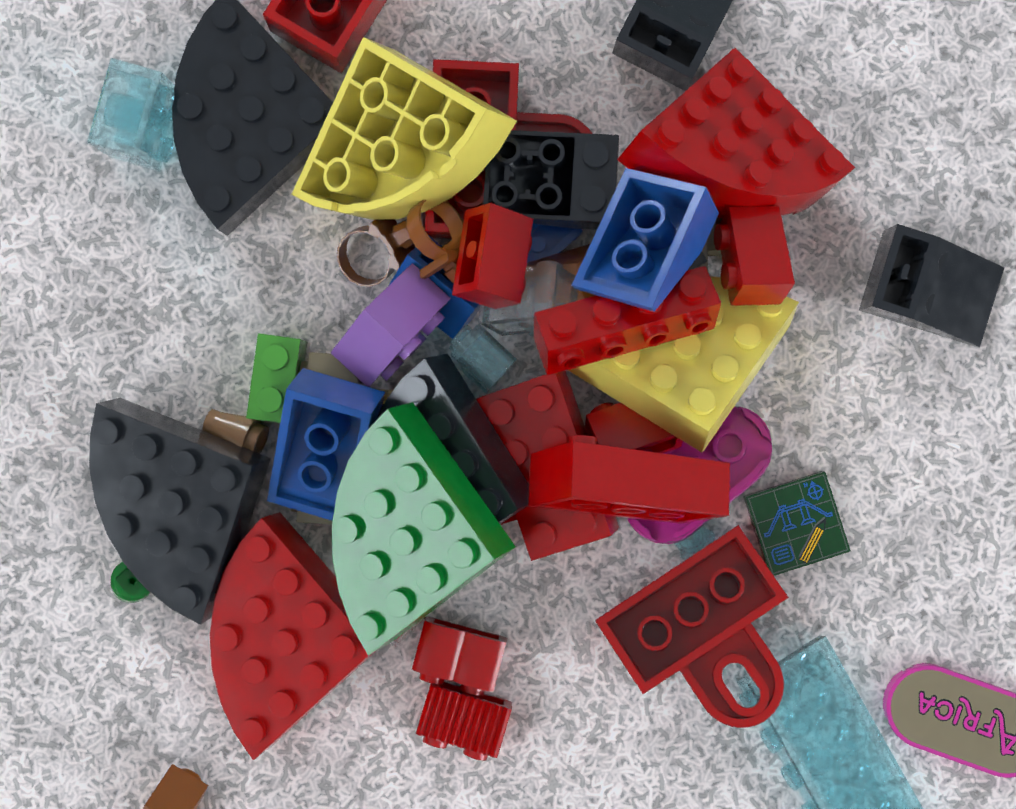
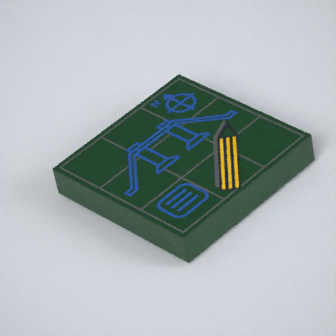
[743,471,851,576]

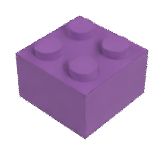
[331,263,451,387]

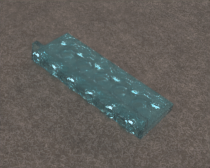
[737,635,923,809]

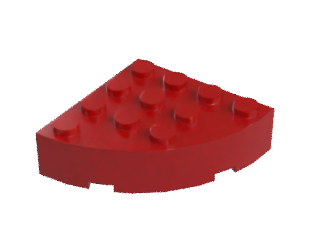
[617,48,855,219]
[210,512,375,760]

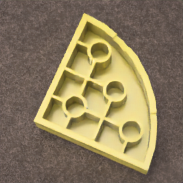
[291,37,517,220]
[568,276,799,452]

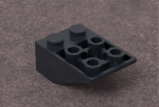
[612,0,733,91]
[483,130,619,230]
[859,224,1005,348]

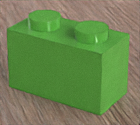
[246,333,308,423]

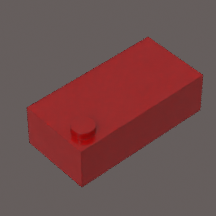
[263,0,387,74]
[528,435,730,524]

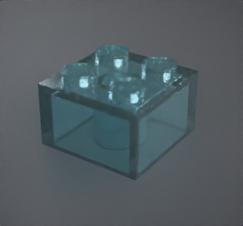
[87,58,175,172]

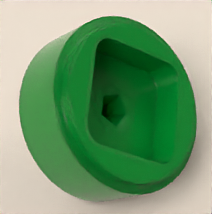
[110,562,150,603]

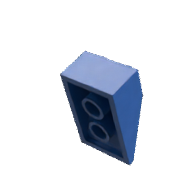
[572,168,719,312]
[267,368,385,521]

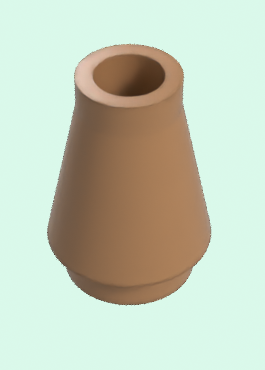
[202,409,269,453]

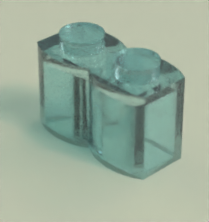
[449,324,517,395]

